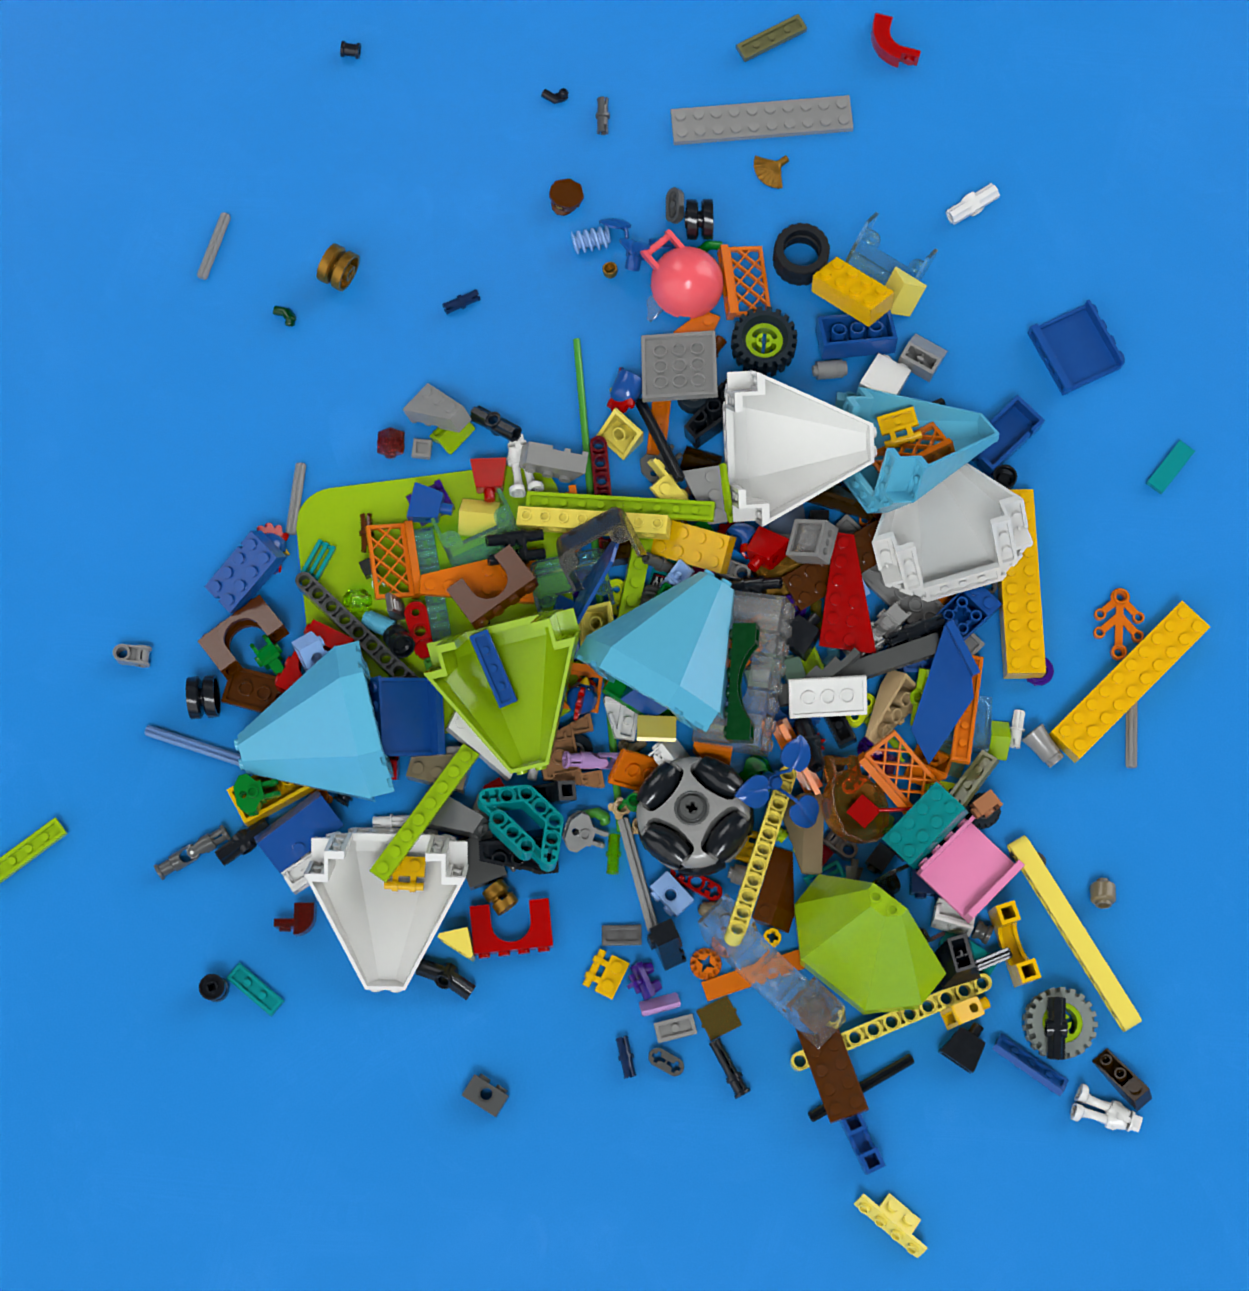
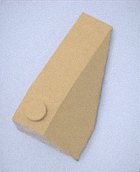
[865,670,916,745]

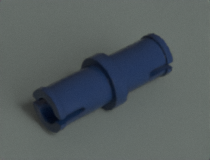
[442,289,481,314]
[616,1036,637,1079]

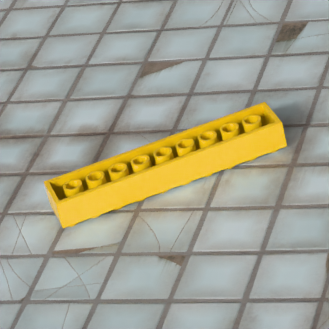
[997,489,1046,679]
[1049,601,1210,763]

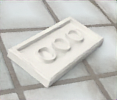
[788,675,867,719]

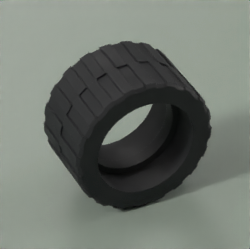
[773,223,830,286]

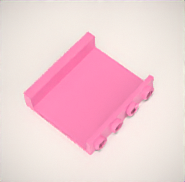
[916,815,1025,923]

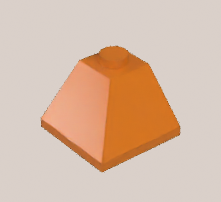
[692,742,733,766]
[903,743,952,786]

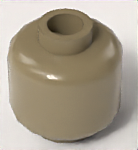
[1090,878,1116,909]

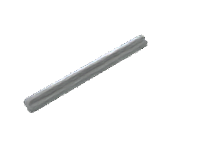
[618,817,658,932]

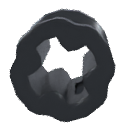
[340,41,361,59]

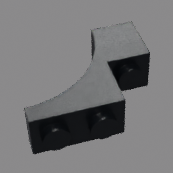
[502,780,577,804]

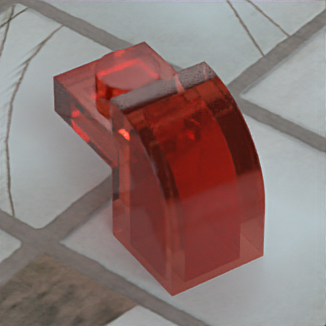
[274,903,317,937]

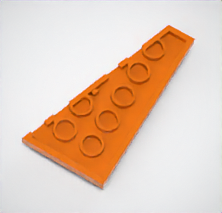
[419,548,536,604]

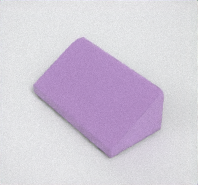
[639,993,681,1017]

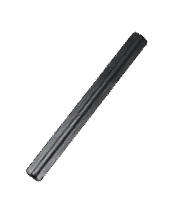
[635,398,685,482]
[808,1054,914,1122]

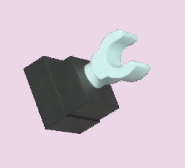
[359,555,385,589]

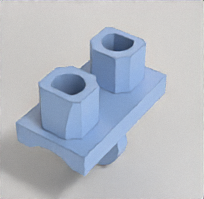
[659,559,695,587]

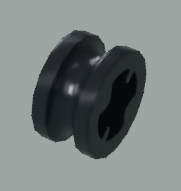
[333,794,353,807]

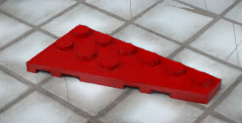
[818,532,876,654]

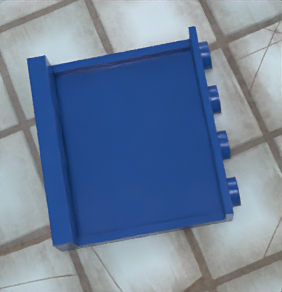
[1028,299,1125,396]
[368,676,446,757]

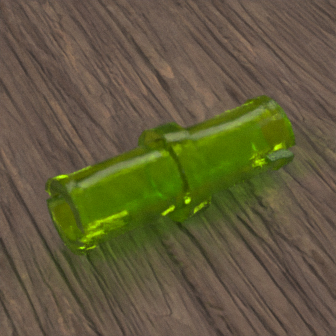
[606,834,621,875]

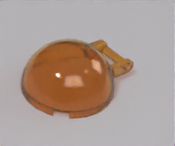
[821,755,889,844]

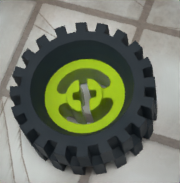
[731,306,797,377]

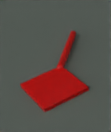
[846,794,911,829]

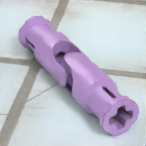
[562,751,620,770]

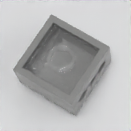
[786,519,838,565]

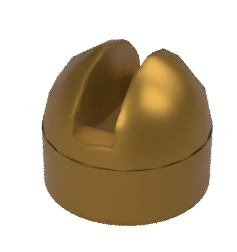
[602,262,618,279]

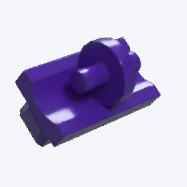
[627,961,662,1001]

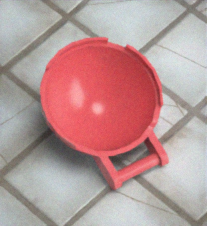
[640,229,724,319]

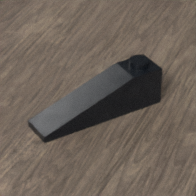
[479,829,559,874]

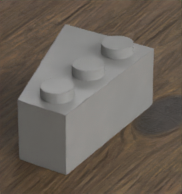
[402,383,472,433]
[519,441,589,483]
[683,465,728,525]

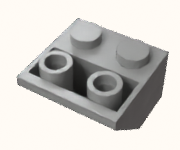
[898,334,948,382]

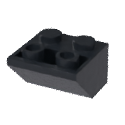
[934,933,981,990]

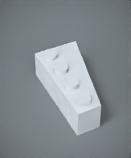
[445,711,513,781]

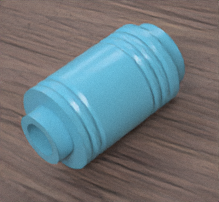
[361,610,396,636]

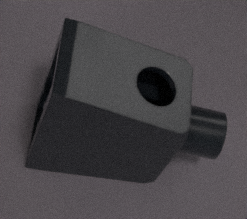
[775,613,821,661]
[938,1022,986,1074]

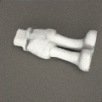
[506,434,544,498]
[1070,1084,1143,1132]

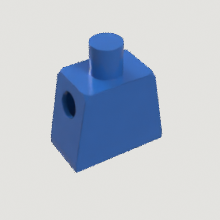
[407,482,454,523]

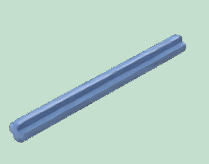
[144,725,241,766]

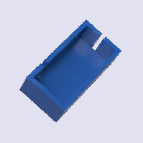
[972,395,1045,477]
[204,531,287,613]

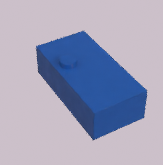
[816,310,898,360]
[254,790,344,873]

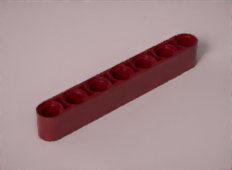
[590,436,614,557]

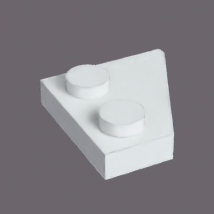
[603,696,638,742]

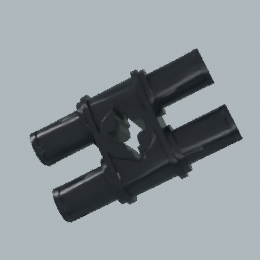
[485,528,546,566]
[728,575,786,611]
[884,613,945,649]

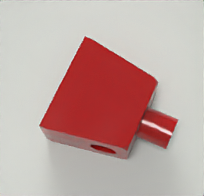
[470,457,507,502]
[747,526,790,572]

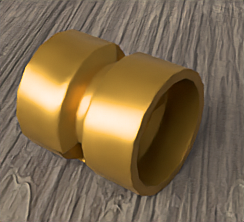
[482,878,519,916]

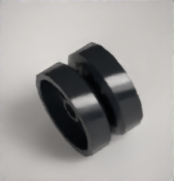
[685,199,713,240]
[186,675,221,720]

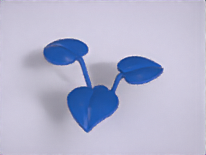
[599,218,676,271]
[734,735,819,828]

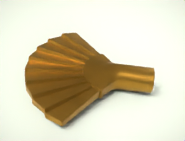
[754,155,789,189]

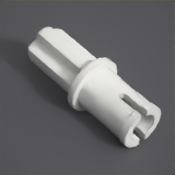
[1009,709,1025,749]
[372,814,410,828]

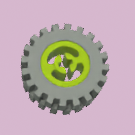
[1022,987,1098,1059]

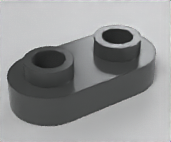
[666,187,684,224]

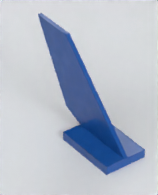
[553,527,624,662]
[911,620,980,764]

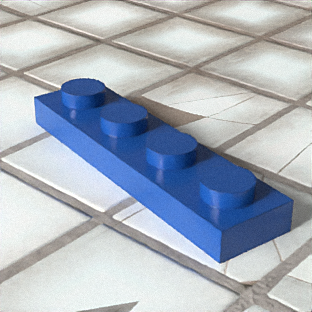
[469,629,518,709]
[992,1033,1069,1096]

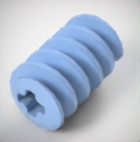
[571,226,611,254]

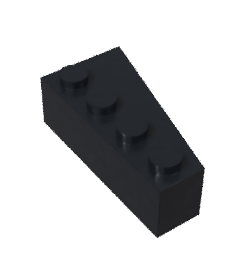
[684,371,732,449]

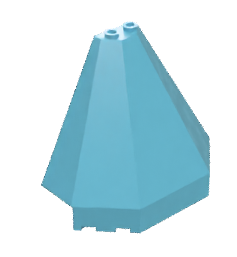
[843,386,999,514]
[575,569,735,732]
[234,641,395,802]

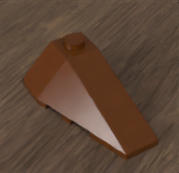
[751,847,794,933]

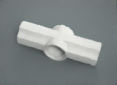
[946,183,1000,225]

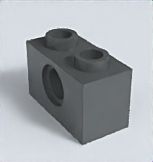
[462,1074,509,1118]

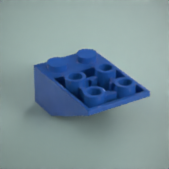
[935,586,1002,641]

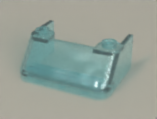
[845,212,938,286]
[431,488,519,567]
[530,548,615,612]

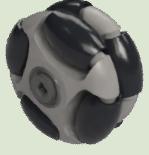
[636,755,754,877]

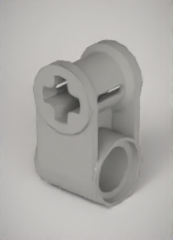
[715,559,751,580]
[113,644,152,668]

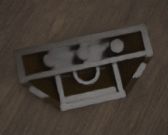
[807,483,875,521]

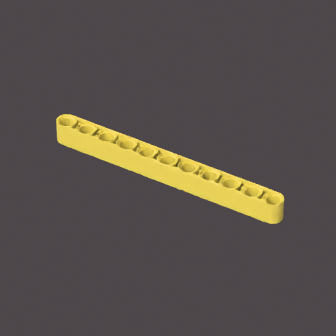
[724,766,797,946]
[1007,835,1142,1032]
[790,973,992,1071]

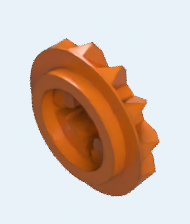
[690,948,722,980]

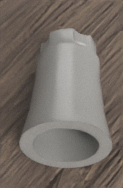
[1021,723,1064,768]

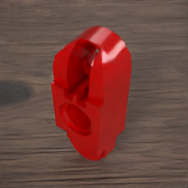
[404,601,433,660]

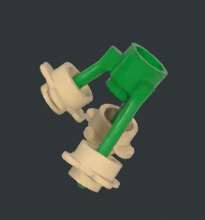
[608,791,639,835]

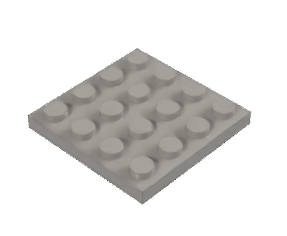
[641,330,718,402]

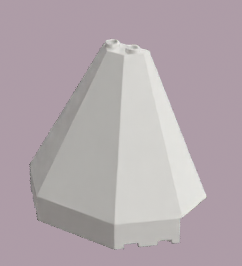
[722,370,877,527]
[872,463,1034,602]
[304,827,469,993]

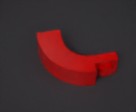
[871,13,921,68]

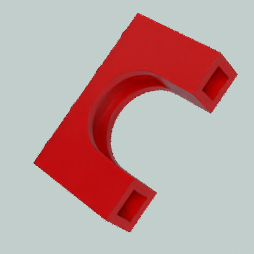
[275,619,355,693]
[469,898,554,959]

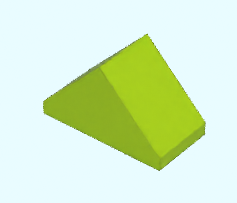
[987,721,1011,761]

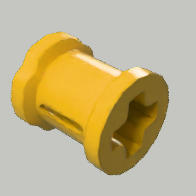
[762,928,781,948]

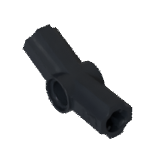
[416,959,476,1000]

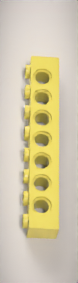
[516,506,672,540]

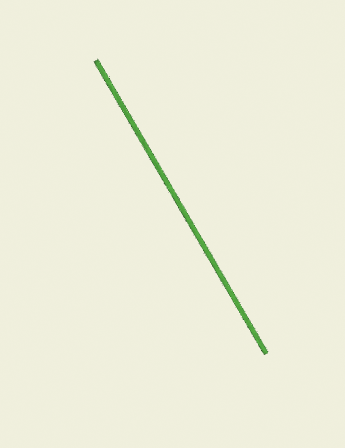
[573,338,621,832]

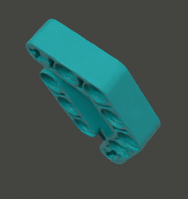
[477,785,564,872]

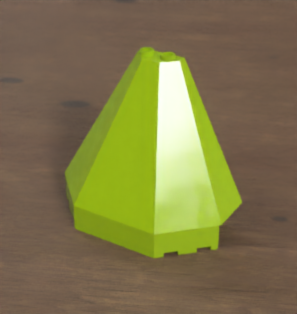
[423,608,581,775]
[794,874,946,1015]

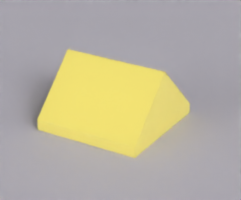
[885,267,927,317]
[596,408,644,460]
[458,498,500,538]
[578,601,614,646]
[637,715,676,742]
[437,927,475,962]

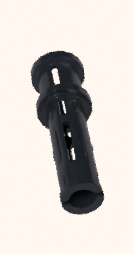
[709,1038,751,1099]

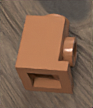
[970,789,1003,819]

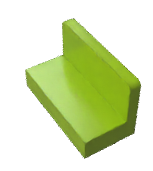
[429,422,475,455]

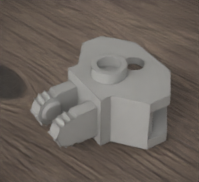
[872,600,912,639]
[562,810,609,853]

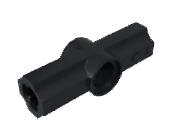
[470,406,522,442]
[794,718,825,772]
[215,818,269,866]
[1045,997,1068,1060]

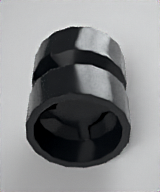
[991,465,1018,490]
[383,624,415,658]
[199,974,229,1002]

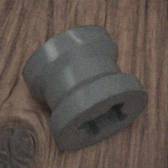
[971,920,994,945]

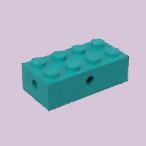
[882,781,969,869]

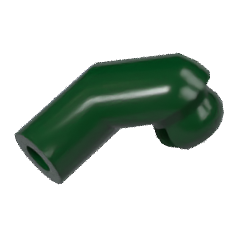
[273,306,296,327]

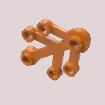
[1093,588,1145,660]

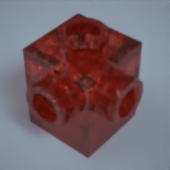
[377,428,405,459]

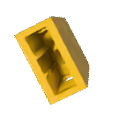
[940,996,990,1030]

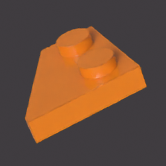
[673,312,720,333]

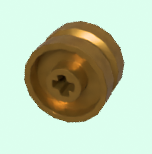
[316,243,360,291]

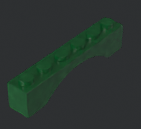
[723,623,760,744]

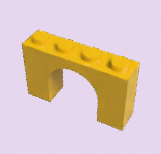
[988,900,1042,988]

